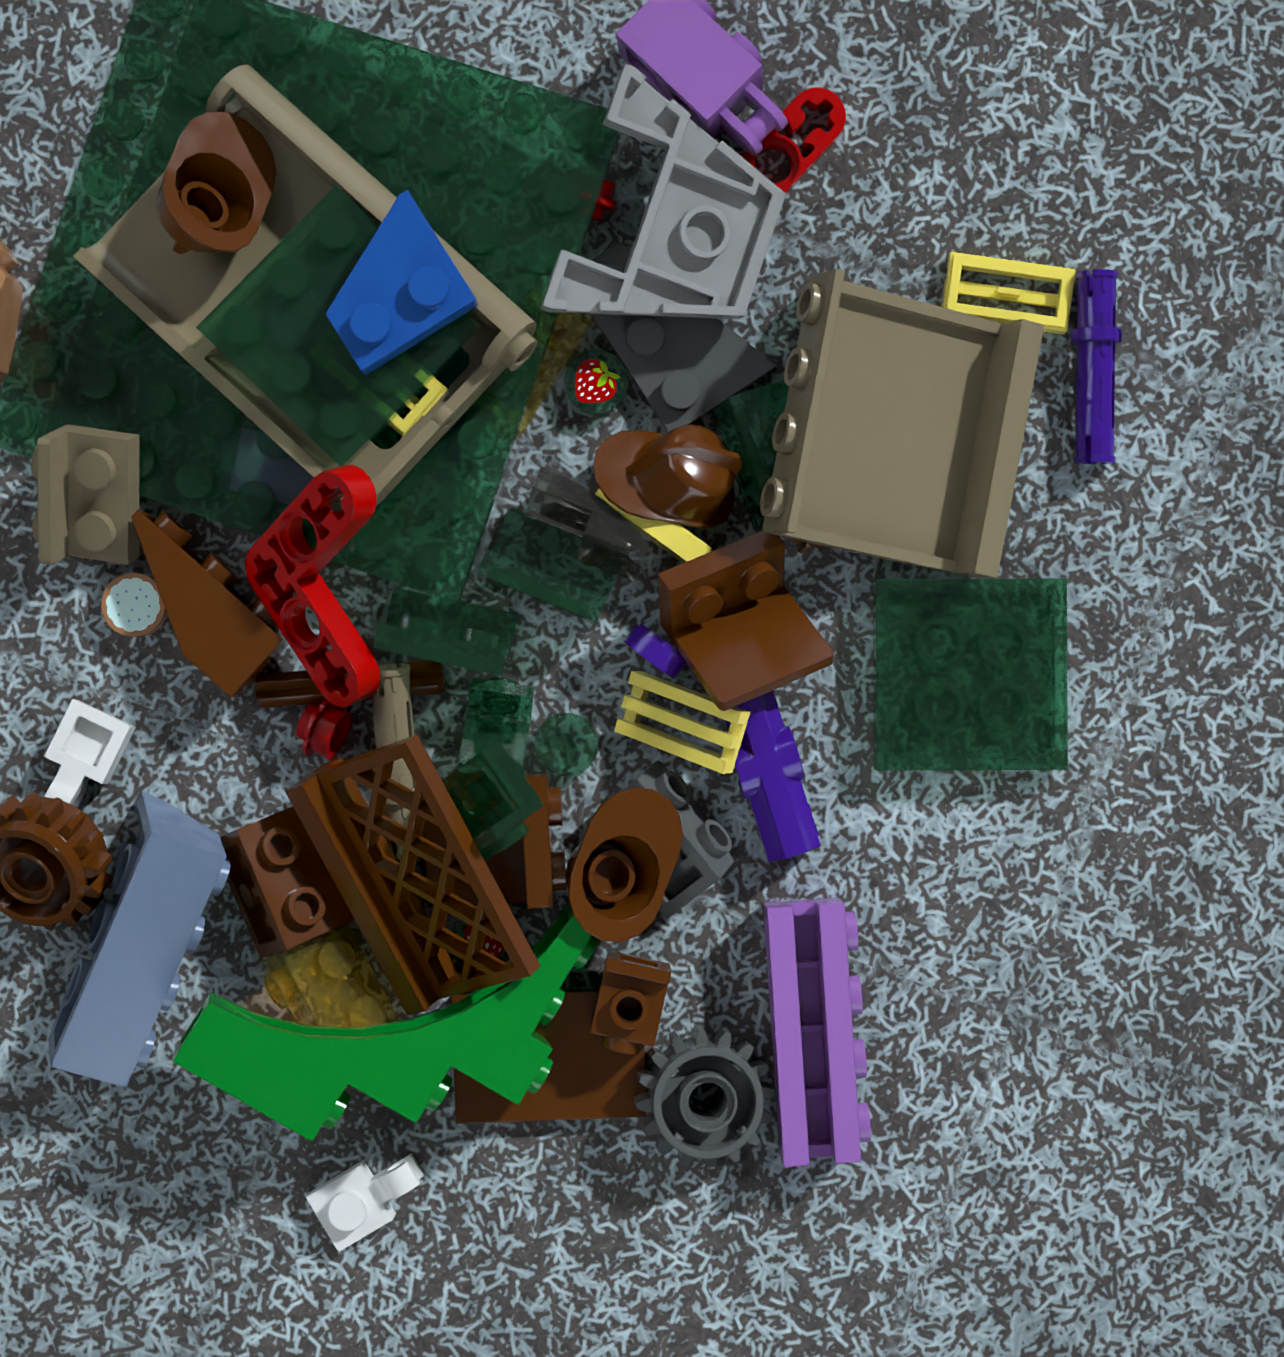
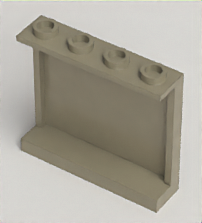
[760,268,1044,578]

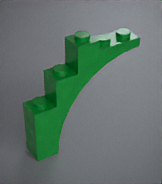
[172,902,599,1142]

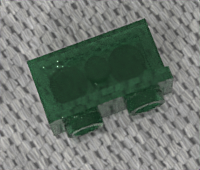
[434,739,544,874]

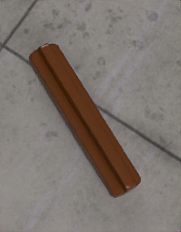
[255,660,445,708]

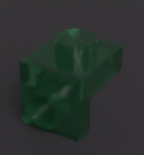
[457,677,534,784]

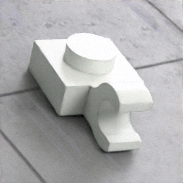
[44,699,136,808]
[306,1153,425,1252]

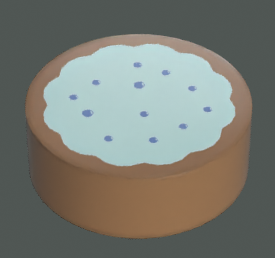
[101,573,168,637]

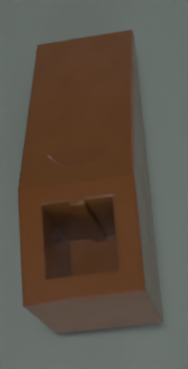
[131,510,289,697]

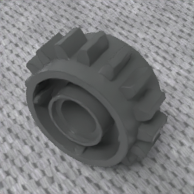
[634,1024,776,1170]

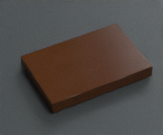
[452,988,647,1124]

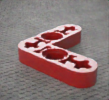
[245,465,380,707]

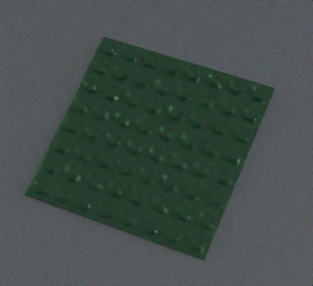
[0,0,621,604]

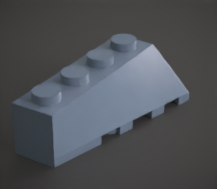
[48,790,230,1088]

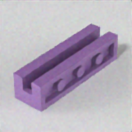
[763,897,871,1167]

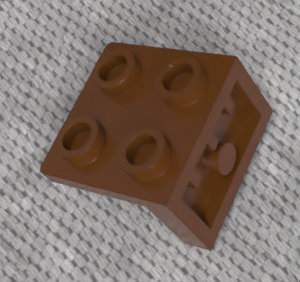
[658,531,833,711]
[220,806,354,958]

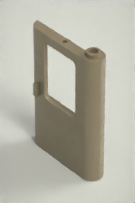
[73,64,538,506]

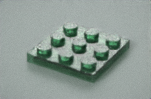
[196,185,481,466]
[873,578,1068,771]

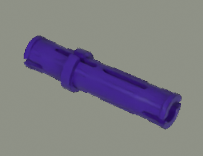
[1070,269,1122,464]

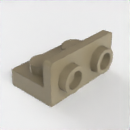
[31,424,139,565]

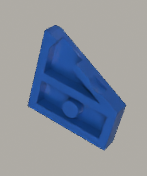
[326,190,479,376]

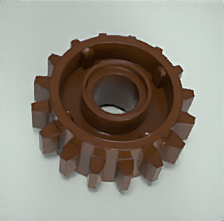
[0,792,113,930]

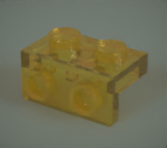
[262,923,399,1027]

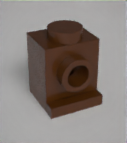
[590,950,671,1055]

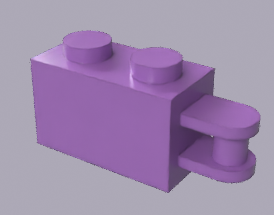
[616,0,788,156]

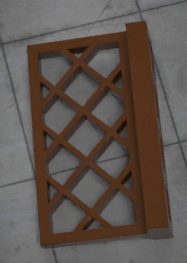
[285,734,541,1016]

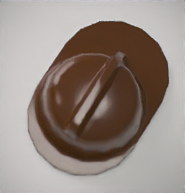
[157,112,276,254]
[592,425,742,529]
[566,787,683,942]

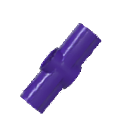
[723,690,821,862]

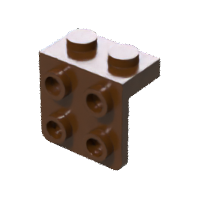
[423,773,567,909]

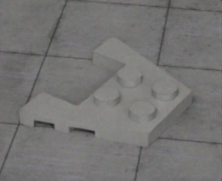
[539,63,786,319]

